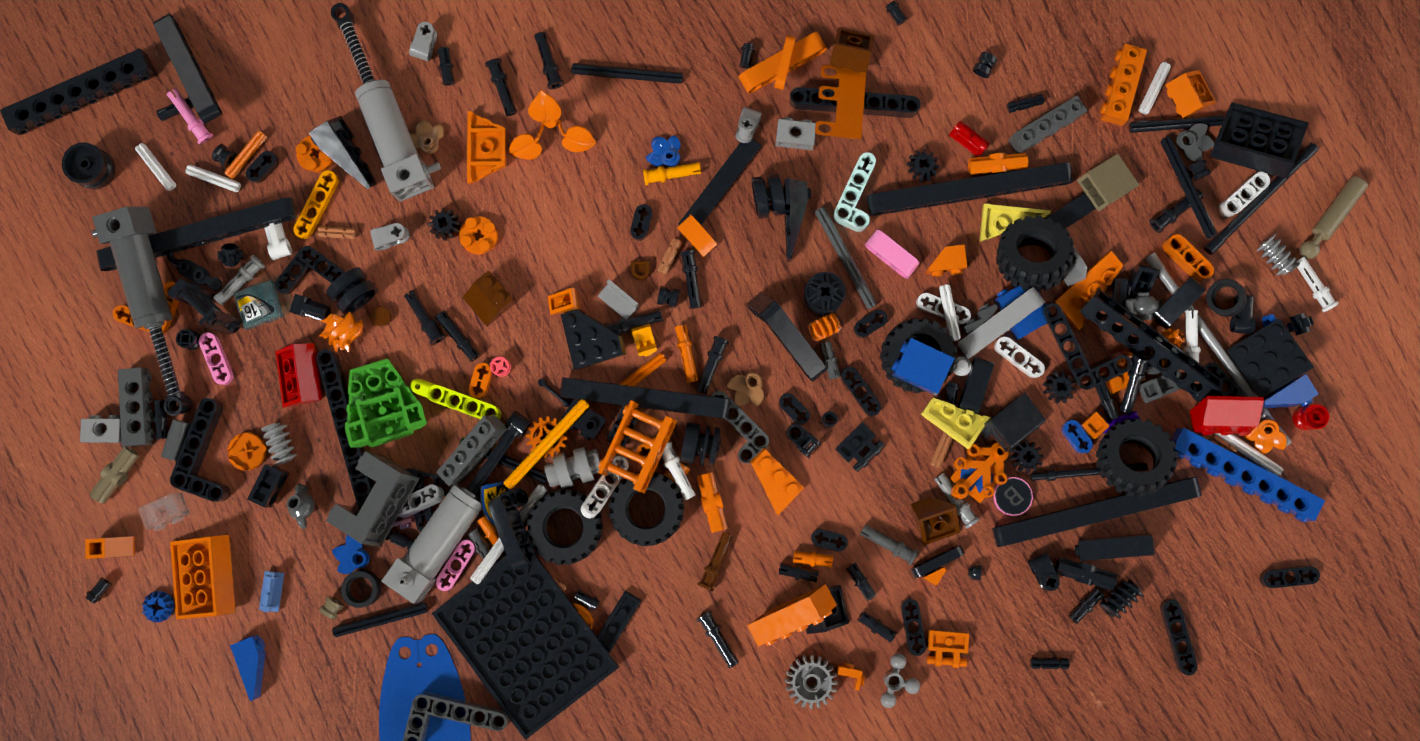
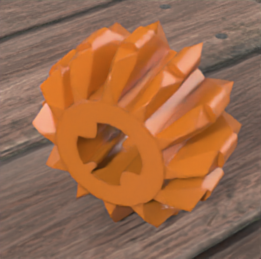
[807,313,841,341]

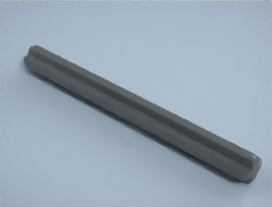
[815,207,877,309]

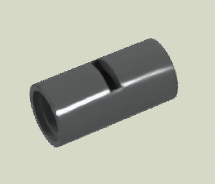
[161,419,191,461]

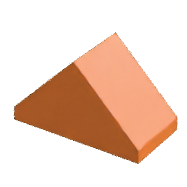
[548,288,579,315]

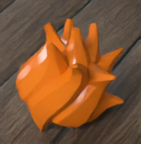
[319,312,363,352]

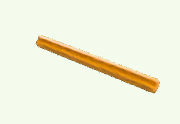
[504,399,589,489]

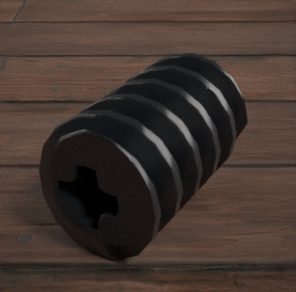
[1099,578,1144,620]

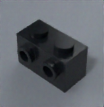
[562,399,608,440]

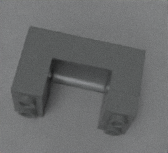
[326,451,420,547]

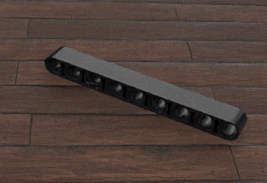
[316,349,375,511]
[560,377,730,419]

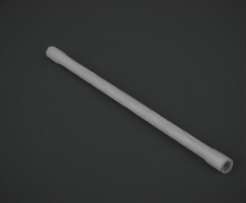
[1145,252,1292,446]

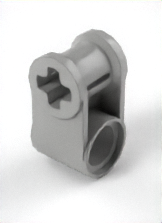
[409,22,437,61]
[735,107,762,143]
[370,223,410,251]

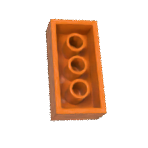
[747,584,837,647]

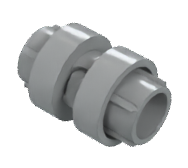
[544,446,601,489]

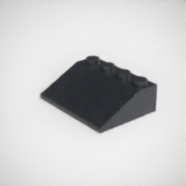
[1210,102,1309,179]

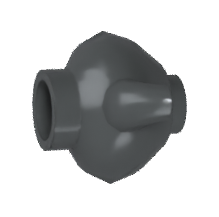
[1125,292,1162,320]
[287,483,315,529]

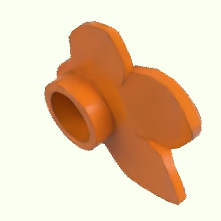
[1245,419,1287,454]

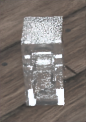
[138,493,190,532]

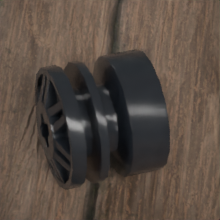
[803,272,846,317]
[680,422,721,468]

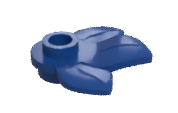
[646,135,681,167]
[332,535,370,574]

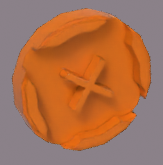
[227,433,267,471]

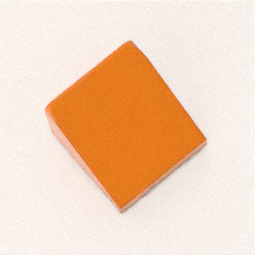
[921,567,947,586]

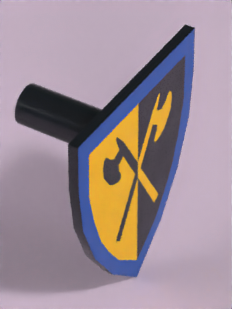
[478,479,511,525]

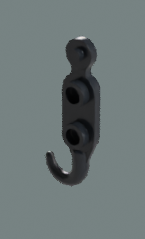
[167,253,222,291]

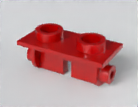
[949,121,990,157]

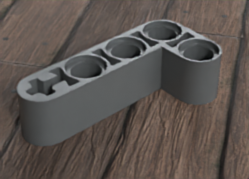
[712,391,769,464]

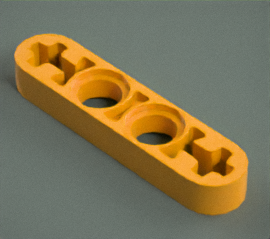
[293,170,339,239]

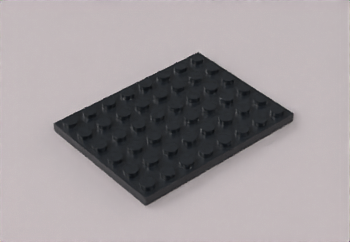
[432,554,620,740]

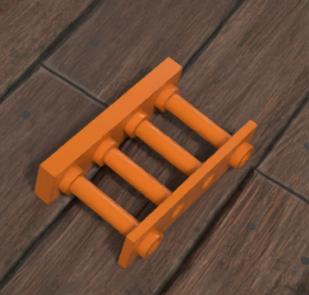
[598,401,677,493]

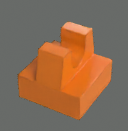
[1081,412,1109,439]

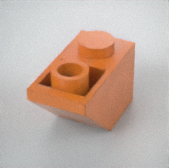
[926,245,967,277]
[85,536,135,559]

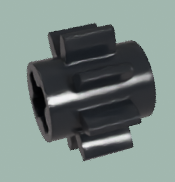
[217,243,243,267]
[1286,313,1314,335]

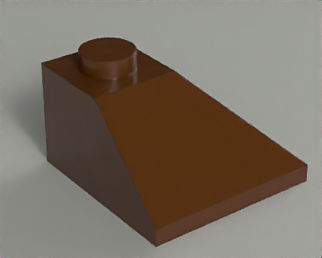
[911,498,960,545]

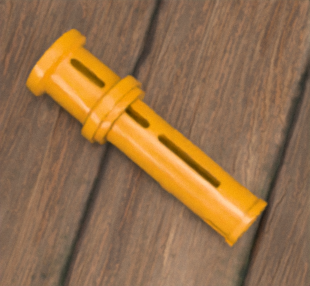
[643,162,701,186]

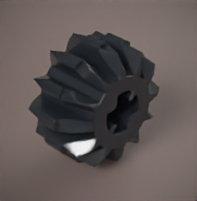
[906,149,939,182]
[428,208,461,241]
[1043,371,1077,404]
[1010,440,1044,473]

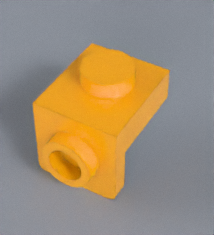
[631,324,657,356]

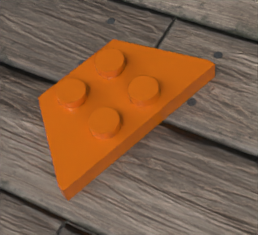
[467,111,506,184]

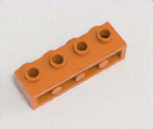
[1100,44,1147,126]

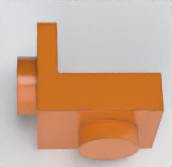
[836,662,865,691]

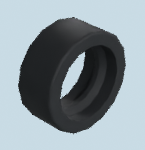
[1206,279,1247,317]
[341,570,381,608]

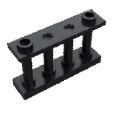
[167,278,243,335]

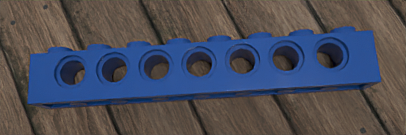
[1171,427,1325,523]

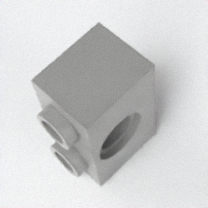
[775,117,816,151]
[80,415,122,443]

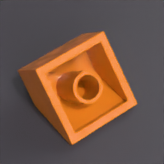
[1165,70,1217,118]

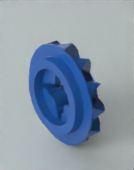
[141,591,174,623]

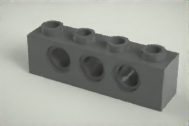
[1008,96,1087,154]
[118,367,155,447]
[436,415,508,486]

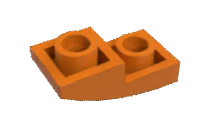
[677,215,717,258]

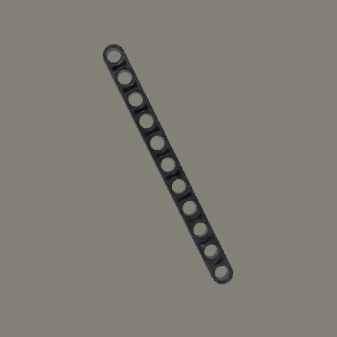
[867,162,1074,216]
[96,197,297,271]
[992,477,1202,547]

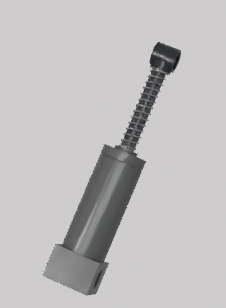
[92,206,192,416]

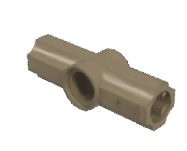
[89,447,140,504]

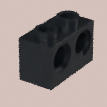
[247,464,290,508]

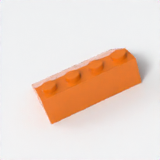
[170,535,236,620]

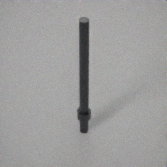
[1030,463,1148,481]

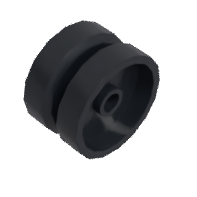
[62,142,115,189]
[751,173,786,219]
[326,267,378,315]

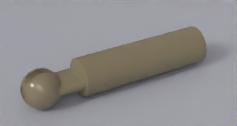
[1300,176,1368,259]

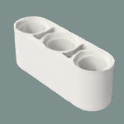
[1218,172,1270,218]

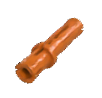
[675,325,699,383]

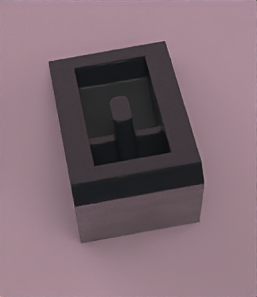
[1129,265,1159,299]

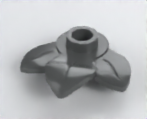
[1176,123,1214,162]

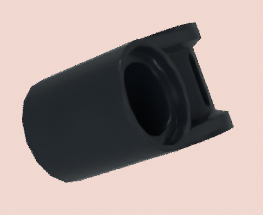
[786,424,822,459]
[1027,552,1060,591]

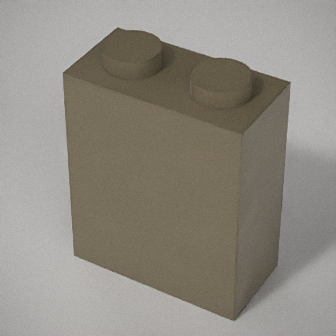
[1077,154,1139,212]

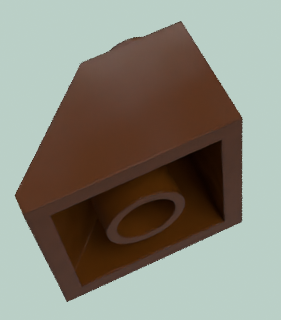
[830,28,874,73]
[463,270,516,327]

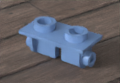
[259,571,284,612]

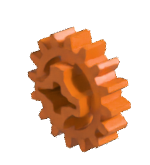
[526,416,568,458]

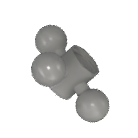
[880,653,920,708]

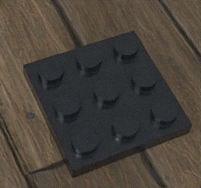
[1227,319,1314,398]

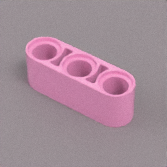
[865,229,920,279]

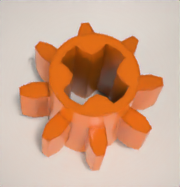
[1162,327,1185,348]

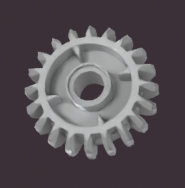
[785,654,838,709]

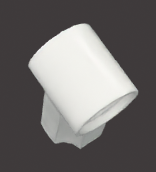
[264,223,293,260]

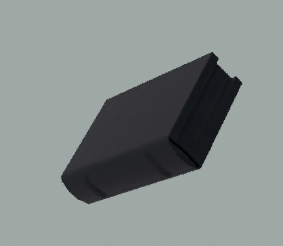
[984,393,1046,452]

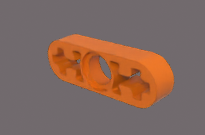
[774,35,796,90]

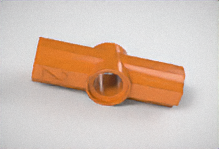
[968,153,1028,176]
[697,472,728,533]

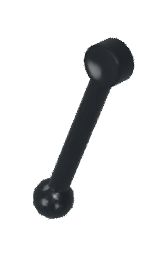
[538,379,570,407]

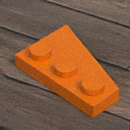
[750,448,804,516]

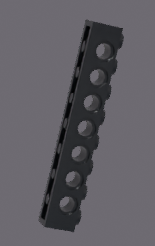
[0,48,156,135]
[1080,288,1224,402]

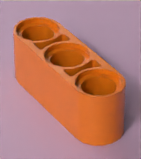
[1162,234,1214,282]

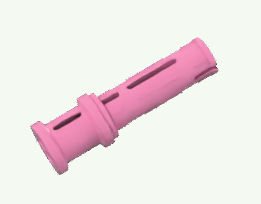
[166,88,214,145]

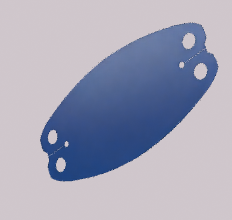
[379,634,471,741]

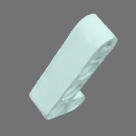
[833,152,876,232]

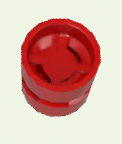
[1292,404,1330,431]

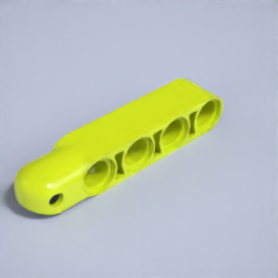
[410,379,502,420]

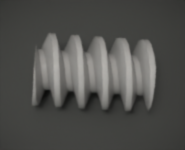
[1257,233,1300,276]
[261,423,297,466]

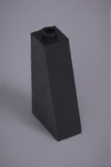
[1075,533,1155,561]

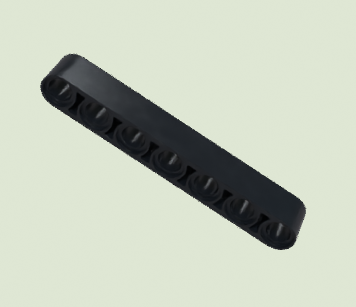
[153,13,223,124]
[789,87,921,118]

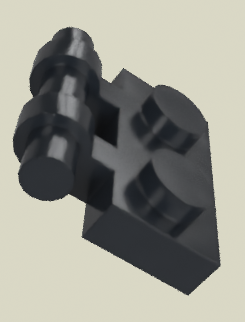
[835,422,885,473]

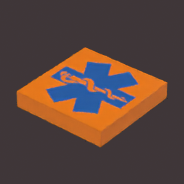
[949,449,1002,503]

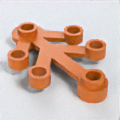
[951,443,1009,500]

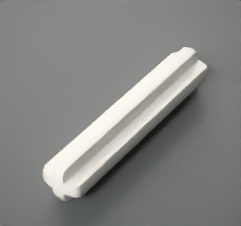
[1139,62,1171,115]
[135,143,176,191]
[185,164,241,192]
[939,284,961,341]

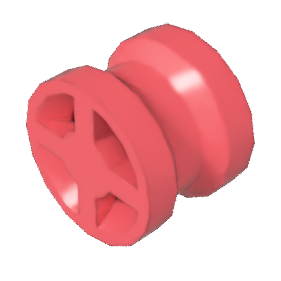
[490,357,511,377]

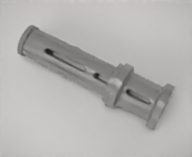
[214,255,266,305]
[934,473,980,529]

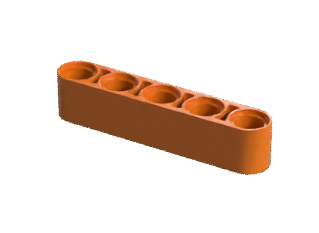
[738,32,827,94]

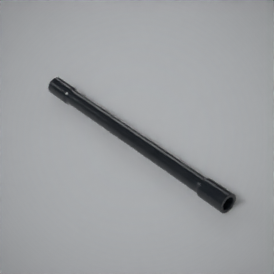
[1204,143,1319,255]

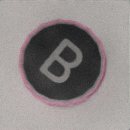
[993,477,1033,516]

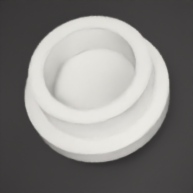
[953,357,971,376]

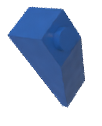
[1263,374,1319,408]
[230,635,265,701]

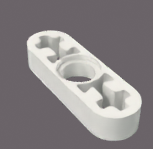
[916,293,971,325]
[994,337,1045,378]

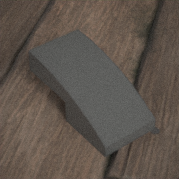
[1139,375,1180,404]

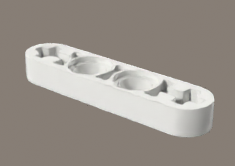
[581,456,629,518]

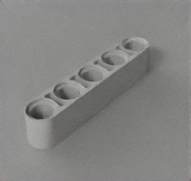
[957,287,1045,359]

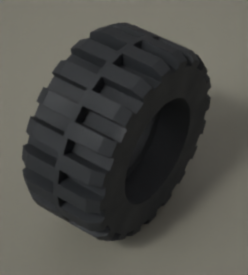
[996,216,1075,292]
[880,318,957,393]
[1096,418,1178,497]
[609,472,684,546]
[526,490,603,565]

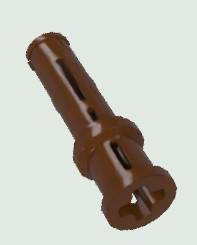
[697,532,734,591]

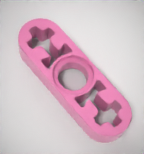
[199,332,234,385]
[436,540,476,591]

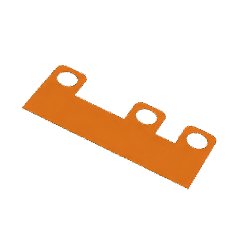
[815,65,866,139]

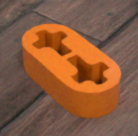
[469,363,493,399]

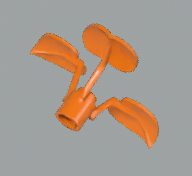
[509,89,596,160]

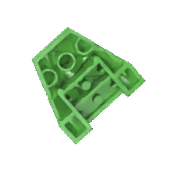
[345,359,427,448]

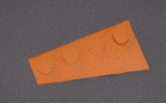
[1053,251,1124,330]

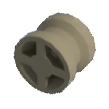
[319,596,344,620]

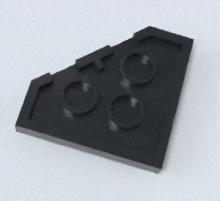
[561,309,627,370]

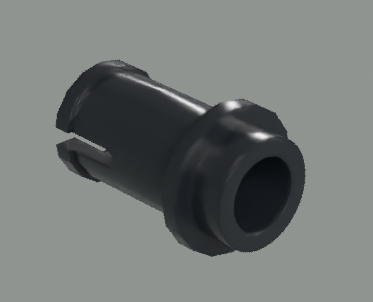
[886,0,907,26]
[739,43,756,69]
[944,382,960,406]
[86,577,112,604]
[574,589,600,611]

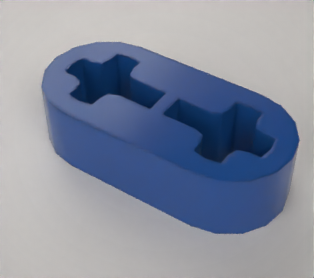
[1062,420,1093,454]

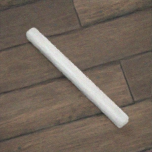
[470,484,547,584]

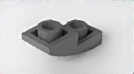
[961,304,998,336]

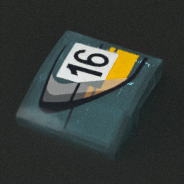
[234,281,284,330]

